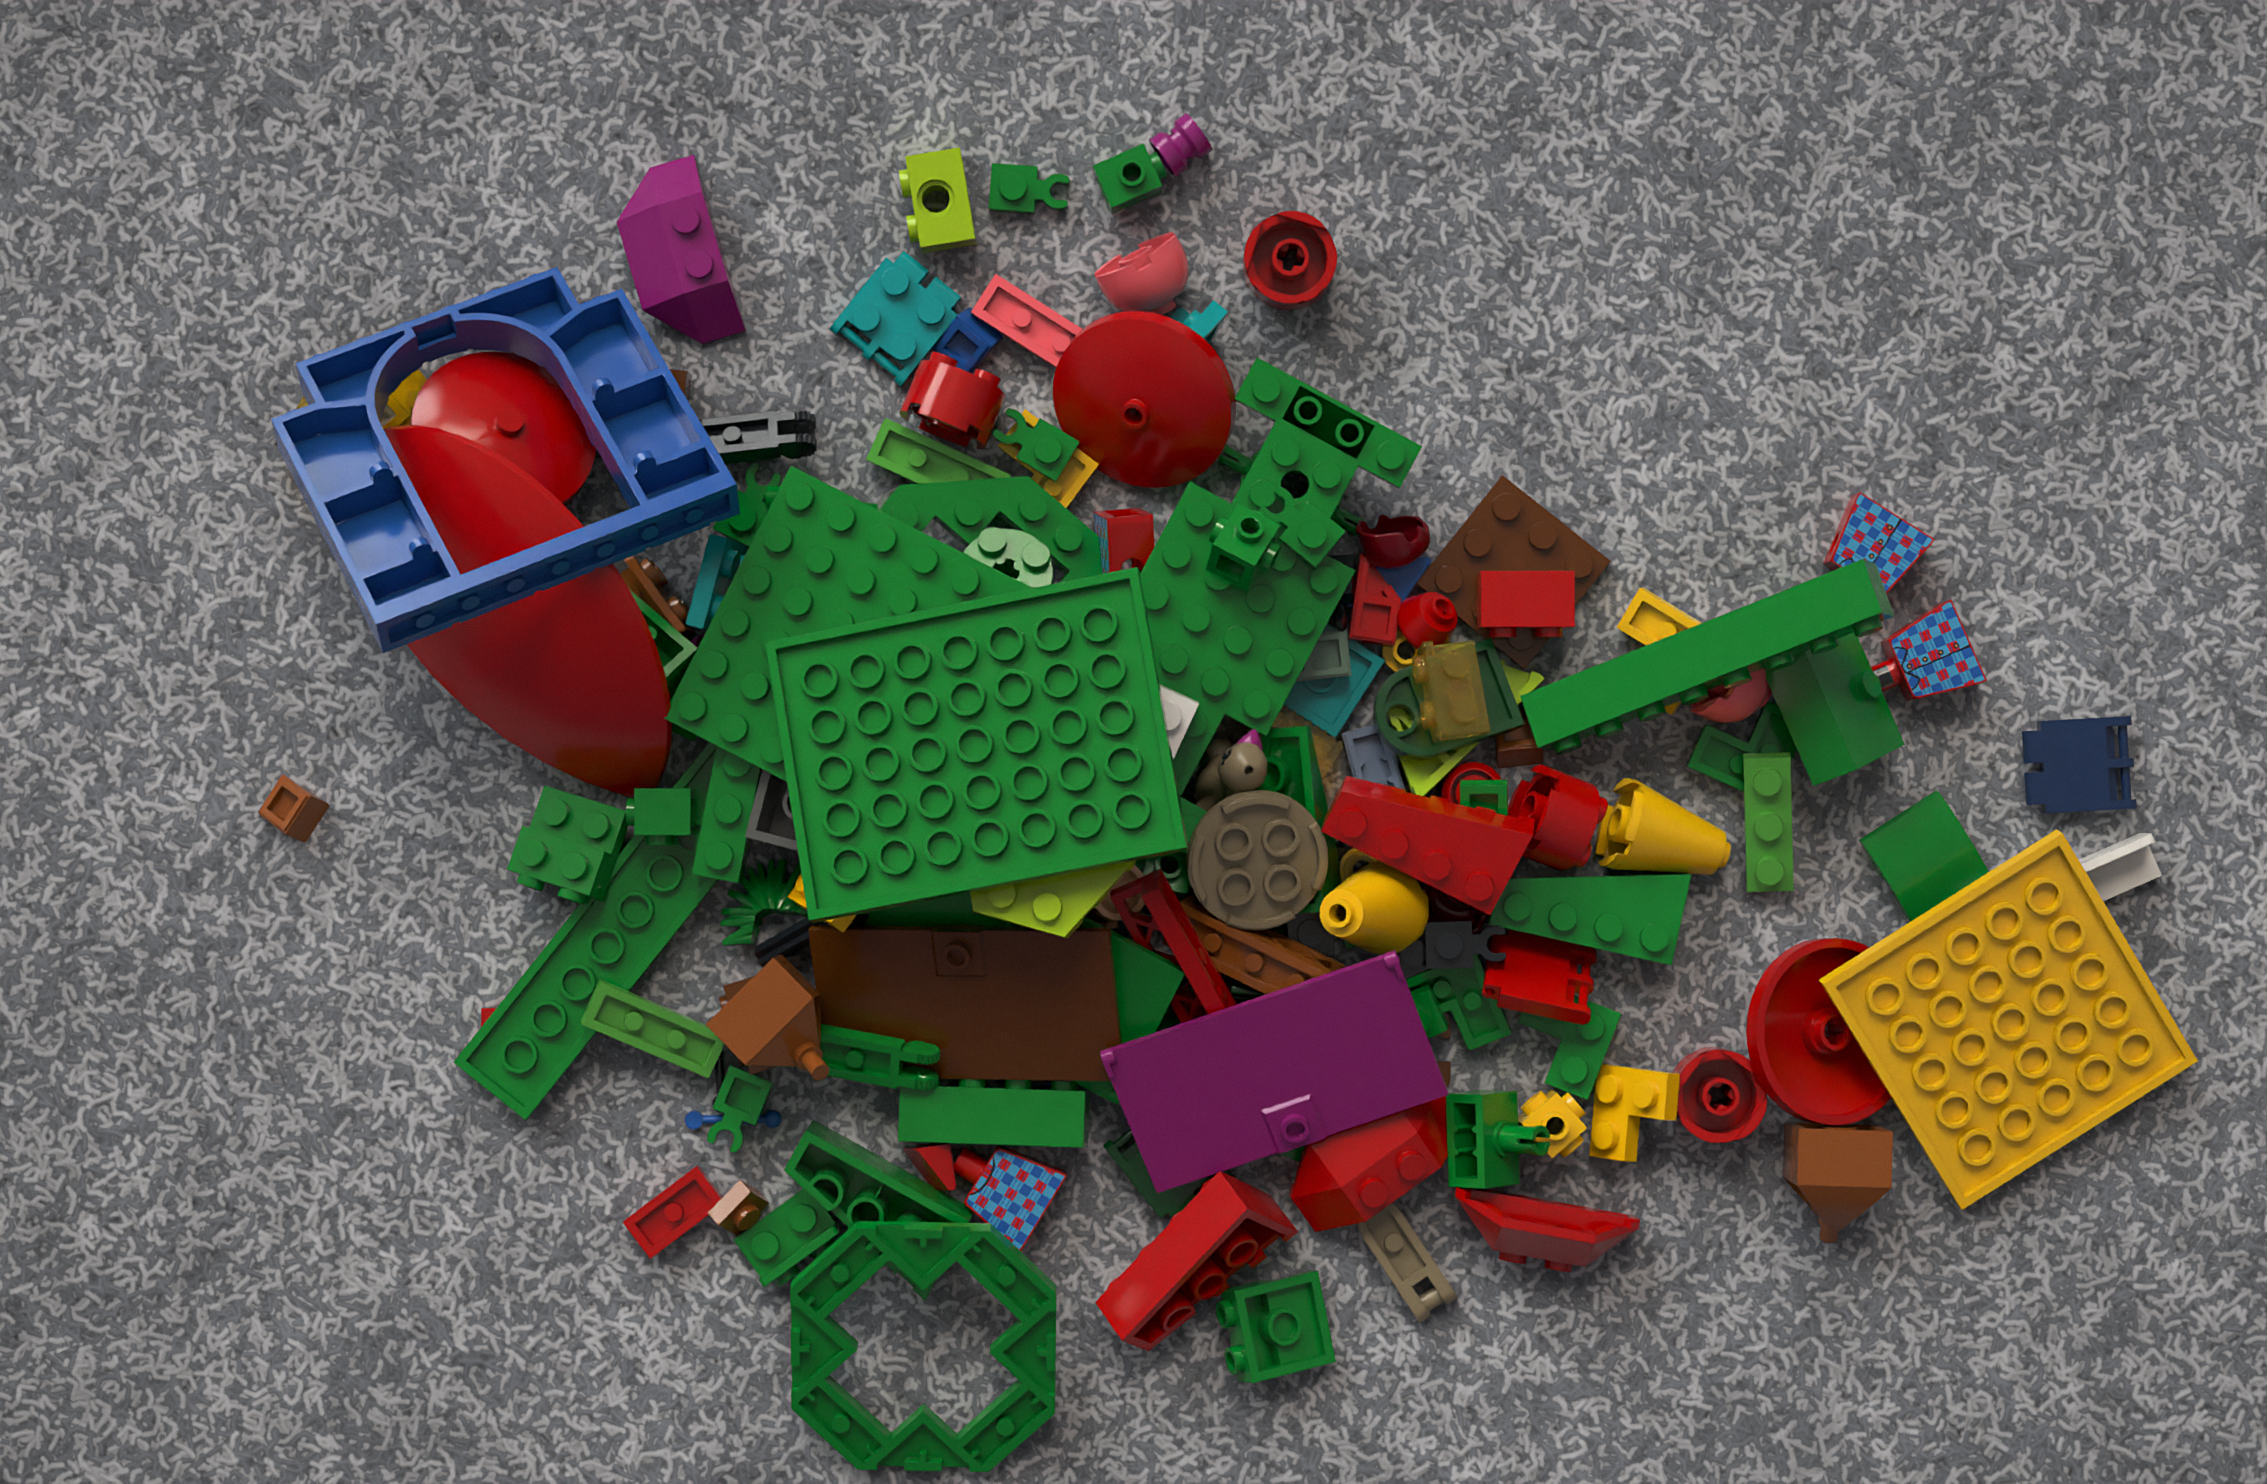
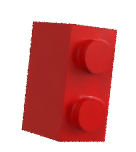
[1477,571,1575,638]

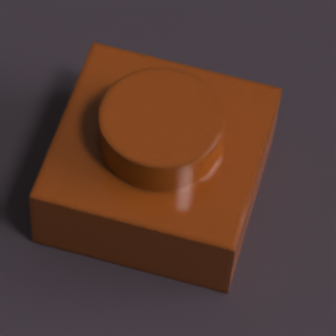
[708,1180,770,1236]

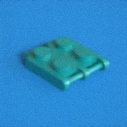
[829,251,962,387]

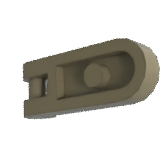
[1357,1203,1458,1323]

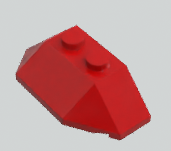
[1289,1096,1448,1232]
[1452,1187,1640,1272]

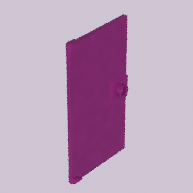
[1100,950,1449,1193]

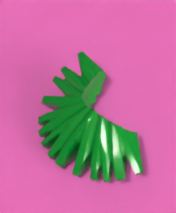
[720,859,808,946]

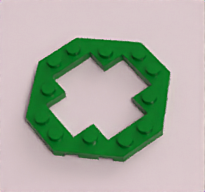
[878,476,1102,583]
[790,1221,1057,1472]

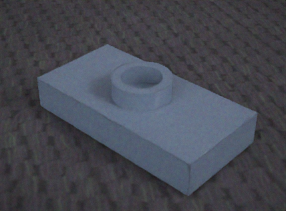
[1341,725,1405,789]

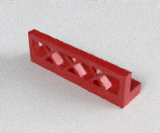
[1110,869,1237,1023]

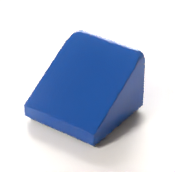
[933,307,1003,373]

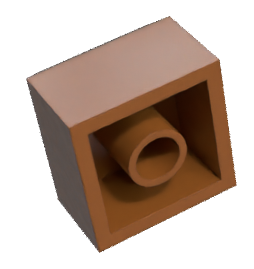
[705,954,829,1081]
[1783,1122,1893,1243]

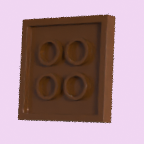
[1416,475,1611,670]

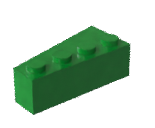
[1485,874,1692,965]
[784,1119,973,1301]

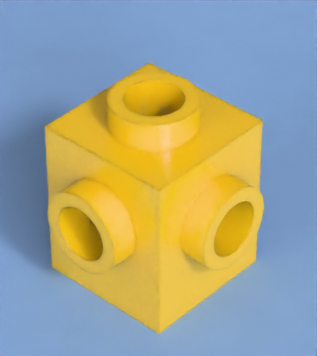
[1518,1089,1587,1158]

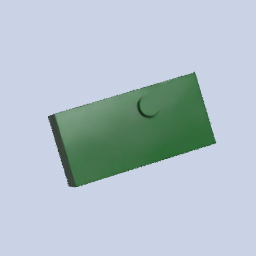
[1764,633,1905,786]

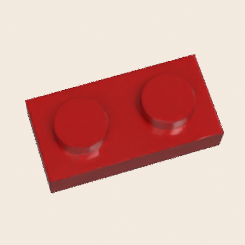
[623,1165,723,1259]

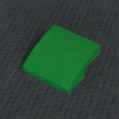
[1859,790,1989,922]

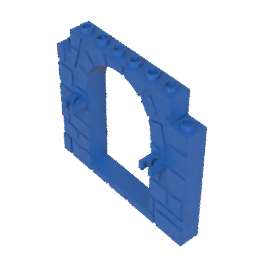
[271,267,740,653]

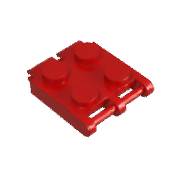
[1482,929,1597,1025]

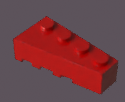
[1321,776,1535,915]
[1095,1171,1298,1352]

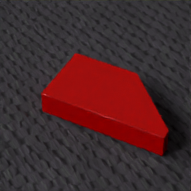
[1347,554,1401,647]

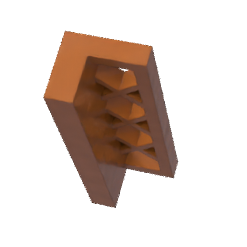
[1162,893,1347,994]

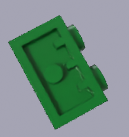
[734,1189,842,1288]

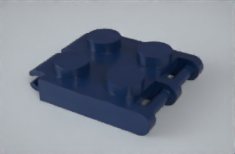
[2022,716,2137,813]

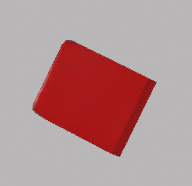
[903,1143,956,1191]

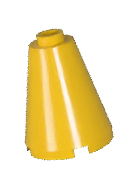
[1595,778,1731,875]
[1320,862,1429,955]

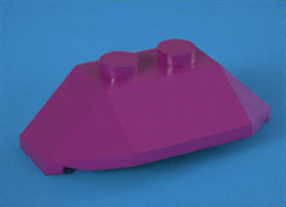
[616,155,746,344]

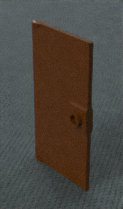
[808,925,1122,1081]

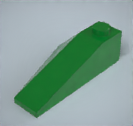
[1256,725,1341,913]

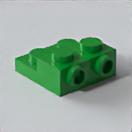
[507,785,628,905]
[1215,1270,1336,1383]

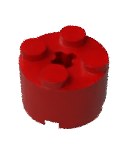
[1243,211,1337,310]
[899,352,1006,450]
[1508,765,1608,871]
[1672,1047,1767,1143]

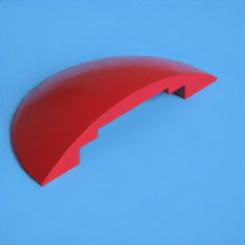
[383,425,672,798]

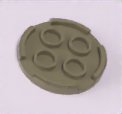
[1186,790,1328,930]

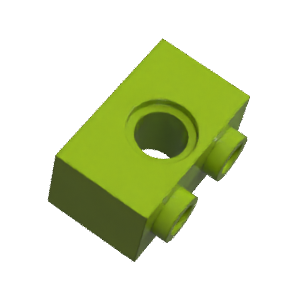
[899,147,977,254]

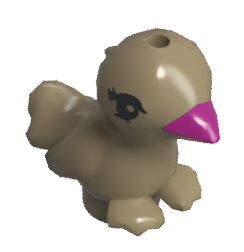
[1192,729,1268,811]

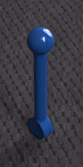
[685,1110,782,1129]

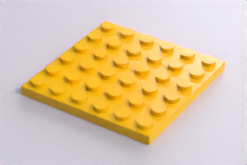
[1819,829,2198,1210]

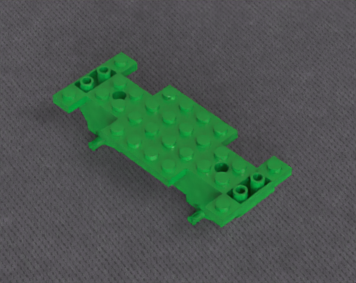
[1140,358,1422,854]

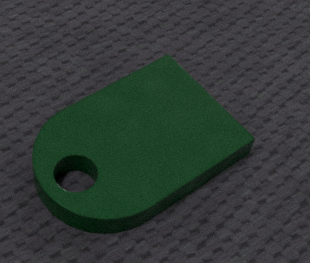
[1373,638,1524,760]

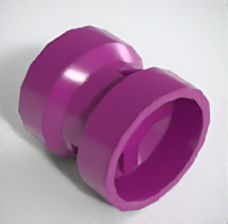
[1149,113,1213,178]

